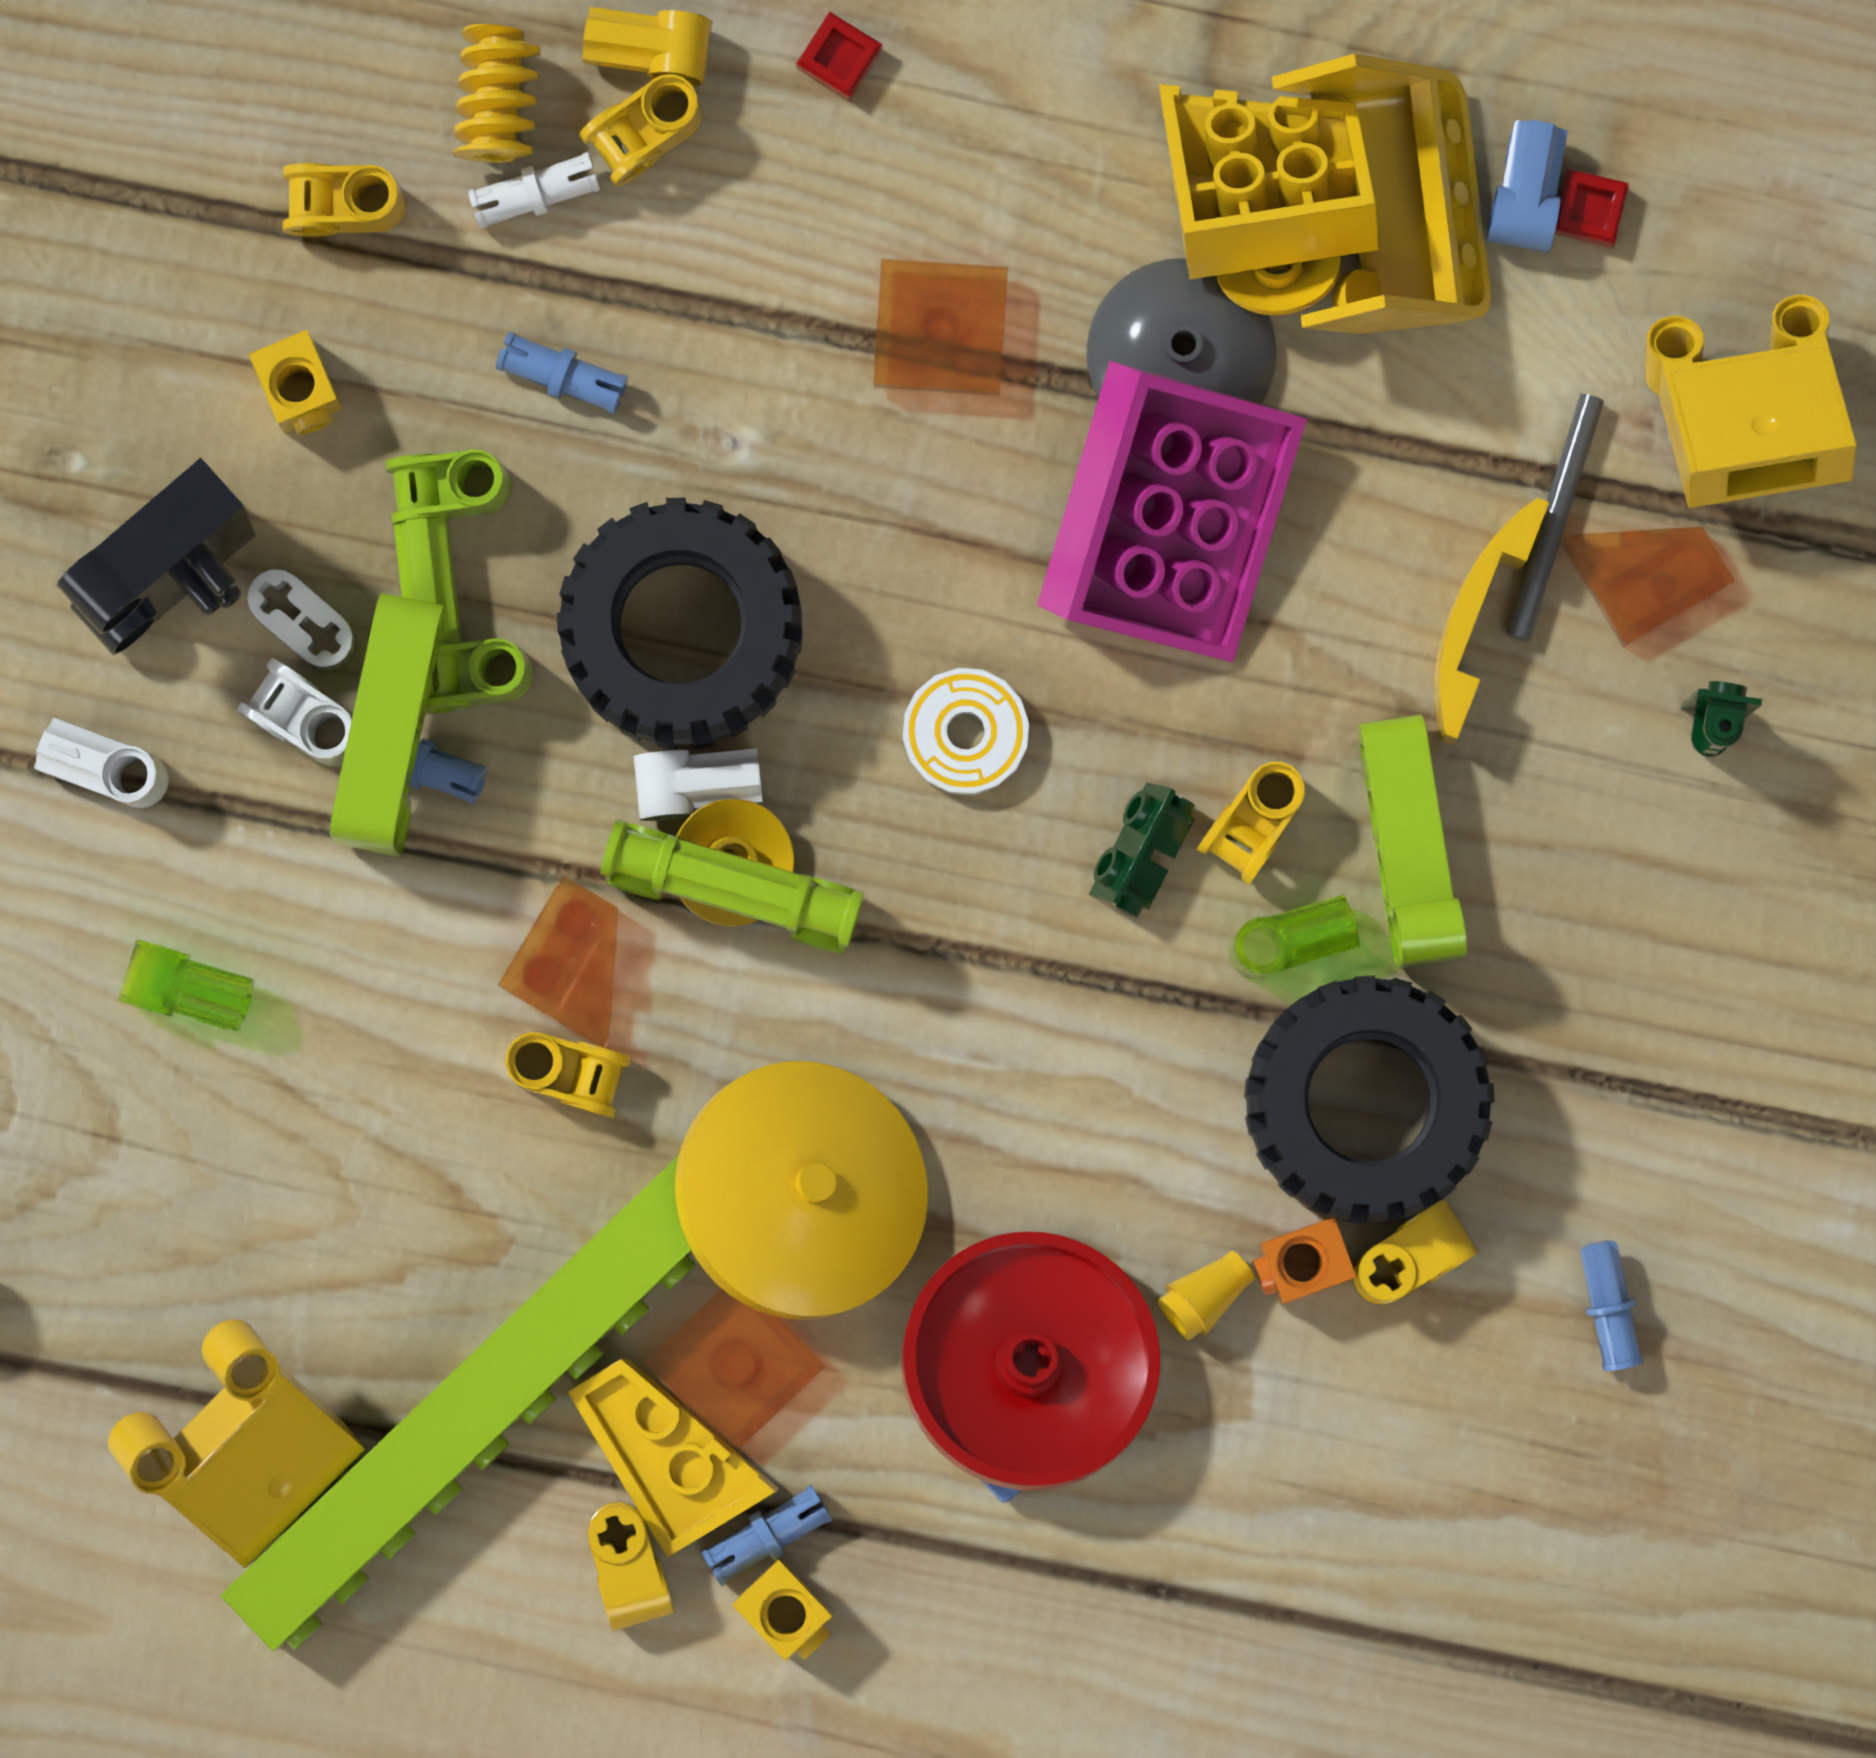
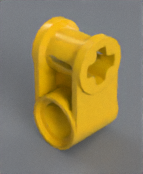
[579,74,702,187]
[283,163,407,237]
[1196,762,1305,886]
[505,1032,633,1119]
[1353,1198,1480,1305]
[588,1502,675,1632]

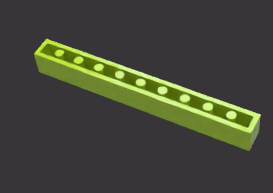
[219,1155,697,1652]

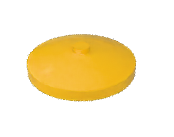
[675,1061,928,1320]

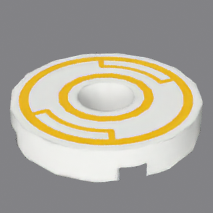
[903,668,1029,796]

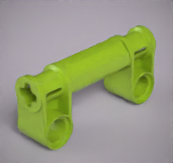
[385,449,534,714]
[600,819,865,954]

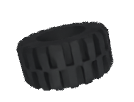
[557,497,803,749]
[1244,975,1495,1223]

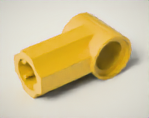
[582,7,713,86]

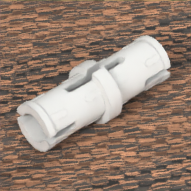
[468,152,601,230]

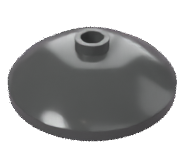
[1086,258,1276,404]

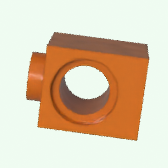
[1252,1217,1357,1304]

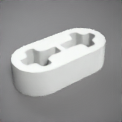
[247,569,356,671]

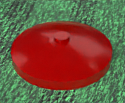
[901,1231,1161,1491]

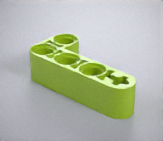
[330,593,446,857]
[1358,714,1467,969]

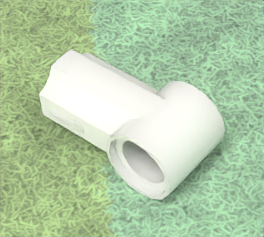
[34,718,169,808]
[633,748,763,821]

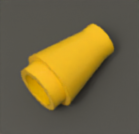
[1158,1250,1255,1341]

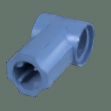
[1486,120,1568,253]

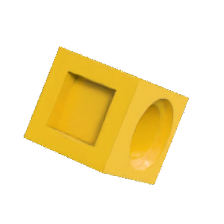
[248,329,343,436]
[732,1558,833,1661]

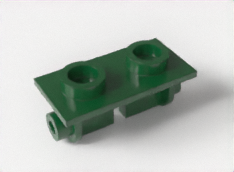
[1681,681,1762,757]
[1088,782,1196,918]

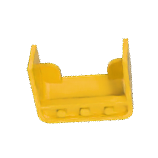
[1272,53,1491,334]

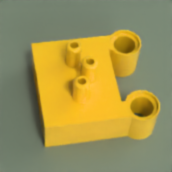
[1645,295,1857,508]
[108,1319,365,1569]

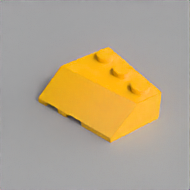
[1159,84,1379,280]

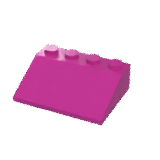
[1037,361,1307,662]

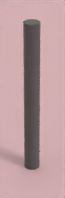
[1505,394,1604,642]

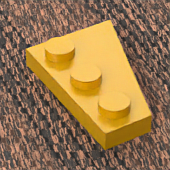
[567,1357,779,1558]

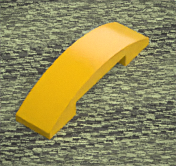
[1434,498,1549,745]

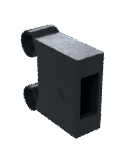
[57,457,256,655]

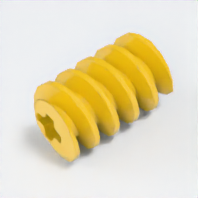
[452,24,541,163]

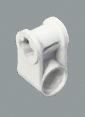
[236,658,352,766]

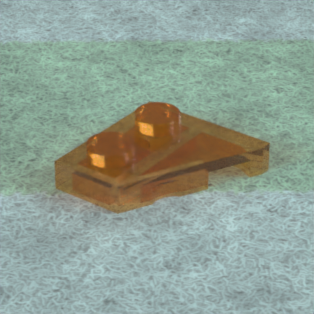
[1561,526,1735,647]
[498,875,619,1048]

